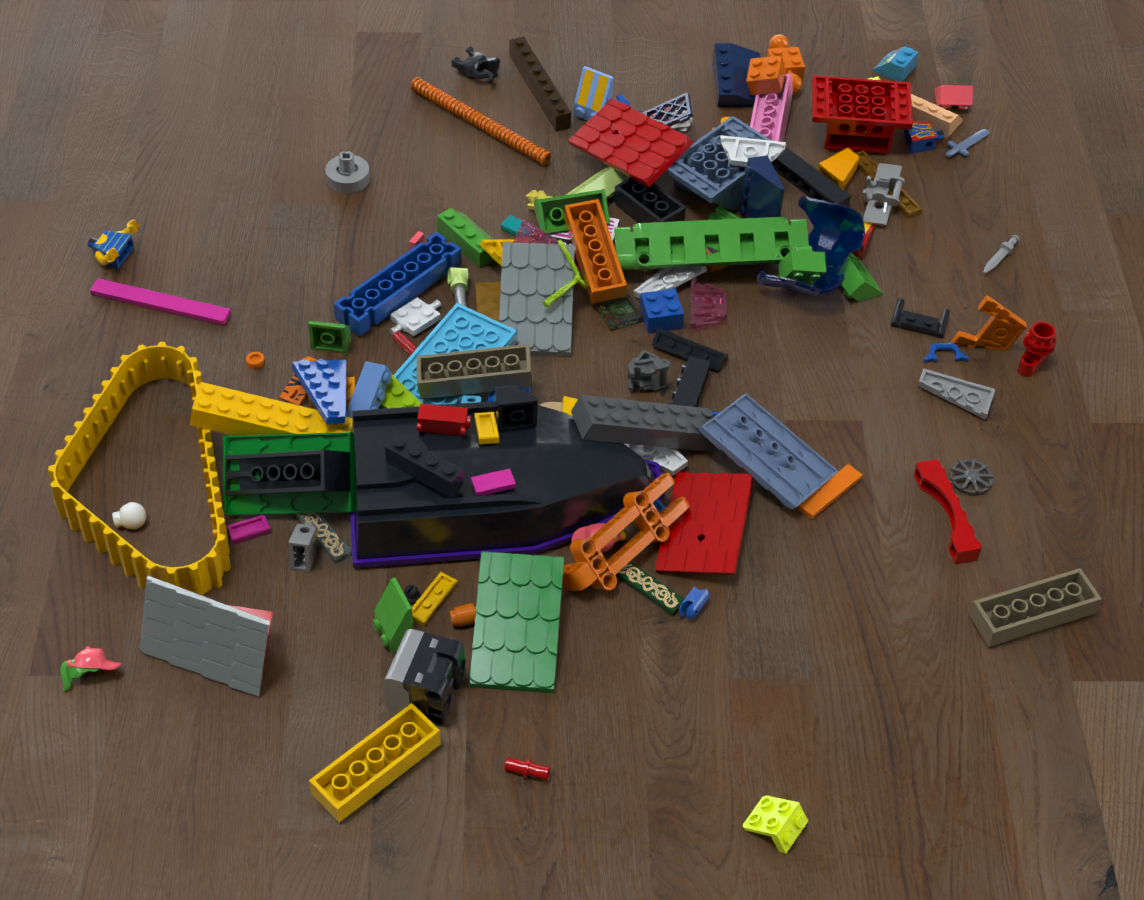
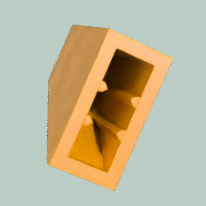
[818,148,859,190]

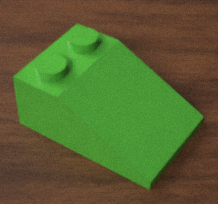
[372,578,413,654]

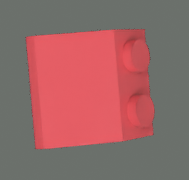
[934,85,973,110]

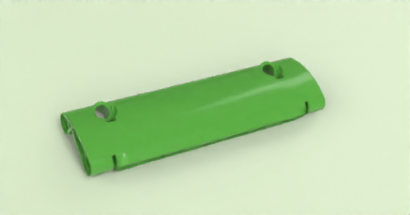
[614,217,812,271]

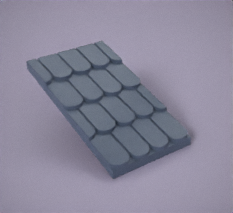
[698,394,838,509]

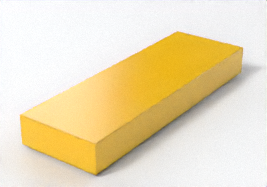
[412,572,458,627]

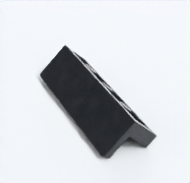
[652,328,729,371]

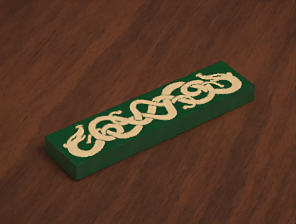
[615,561,685,616]

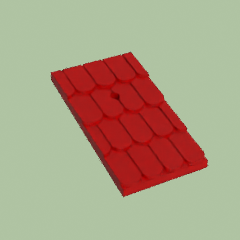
[568,99,693,187]
[655,472,754,575]

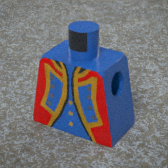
[903,121,944,154]

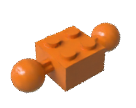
[767,34,805,94]

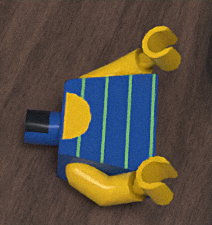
[88,219,140,269]

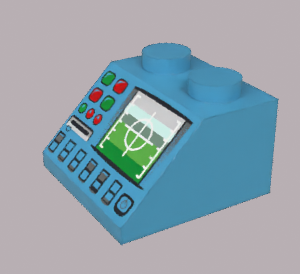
[873,46,918,82]

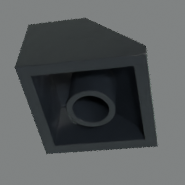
[494,385,538,432]

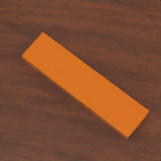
[797,464,863,520]

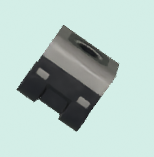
[384,629,466,726]

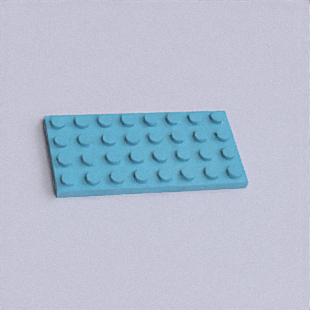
[379,303,517,409]

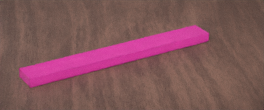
[90,278,231,326]

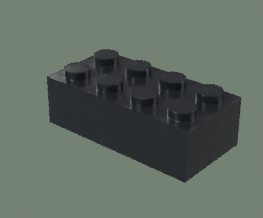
[614,177,686,223]

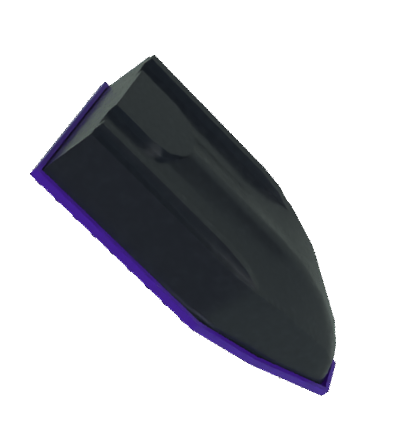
[350,402,664,568]

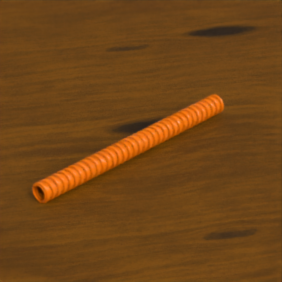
[410,77,551,166]

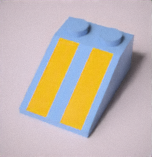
[574,66,613,121]

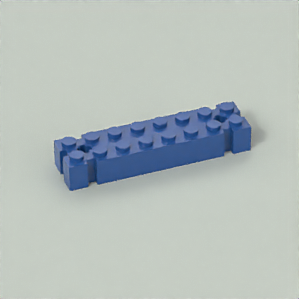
[333,232,462,337]

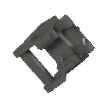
[626,350,670,392]

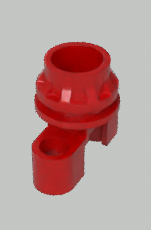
[1017,322,1057,377]

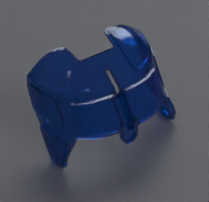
[757,196,865,296]

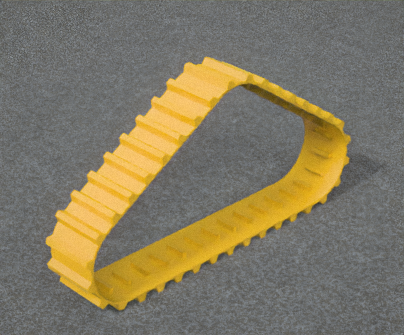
[48,342,231,596]

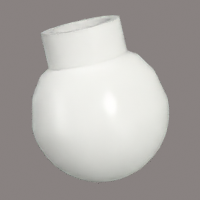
[112,502,147,530]

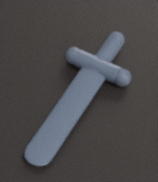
[945,129,990,158]

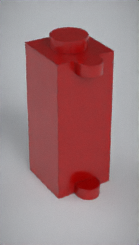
[417,404,471,436]

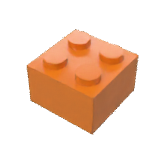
[746,55,786,95]

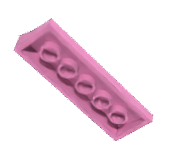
[750,73,793,142]

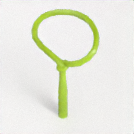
[543,240,587,308]

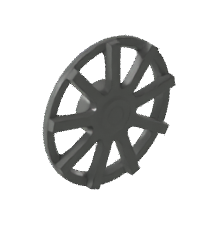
[950,458,994,494]

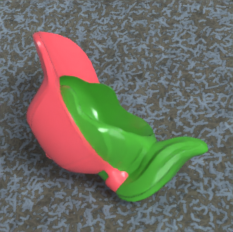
[60,646,121,692]

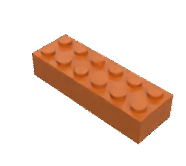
[564,199,627,304]

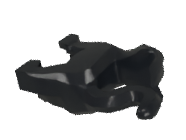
[451,46,501,83]

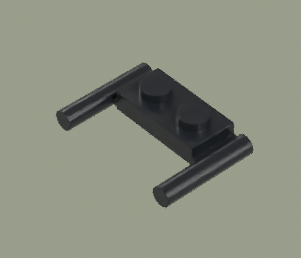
[891,298,950,338]

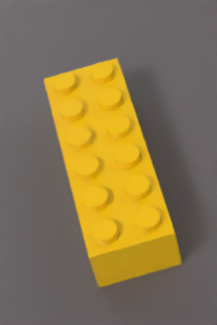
[309,703,441,823]

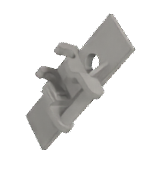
[862,163,905,226]

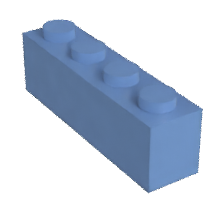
[346,361,392,432]

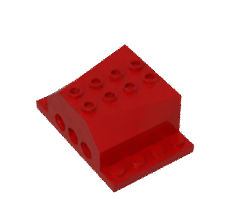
[812,75,913,154]

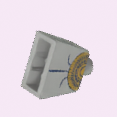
[288,522,318,572]

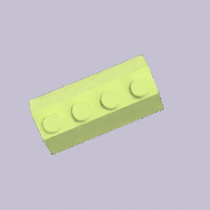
[566,167,629,199]

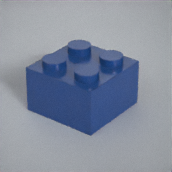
[639,289,684,333]

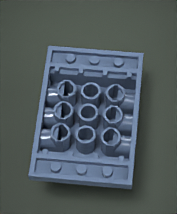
[665,116,772,211]

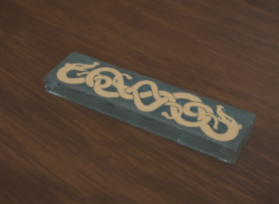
[292,513,352,564]

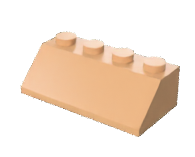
[911,94,963,138]

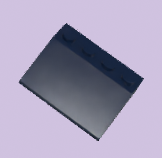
[712,43,760,107]
[740,155,785,218]

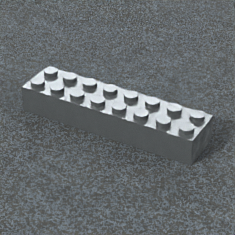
[571,395,716,452]

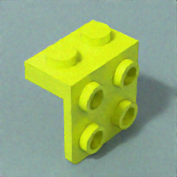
[743,796,808,853]

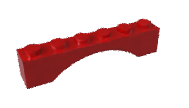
[913,459,982,565]

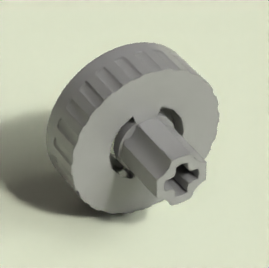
[325,151,370,194]

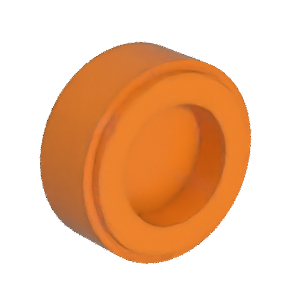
[246,352,265,370]

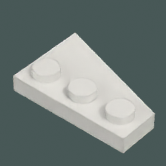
[625,444,688,476]

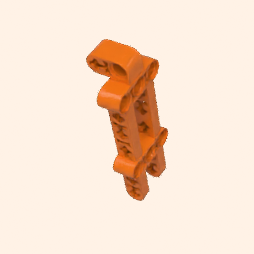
[562,472,689,591]

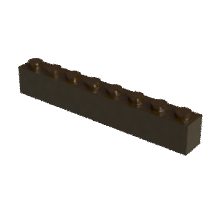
[509,37,571,131]

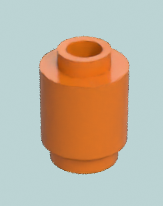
[449,603,476,627]

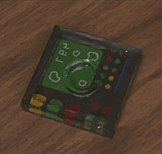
[596,294,644,331]

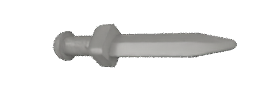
[983,235,1020,273]

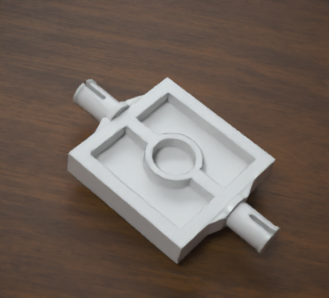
[390,297,441,336]

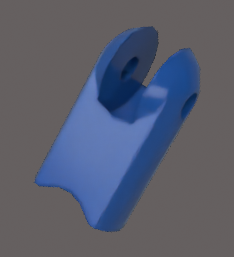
[679,586,710,620]

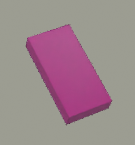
[471,469,516,496]
[226,514,271,545]

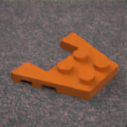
[951,295,1027,350]

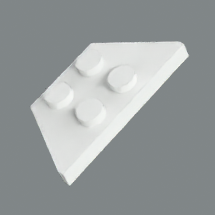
[720,135,786,167]

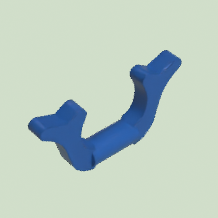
[923,342,969,363]

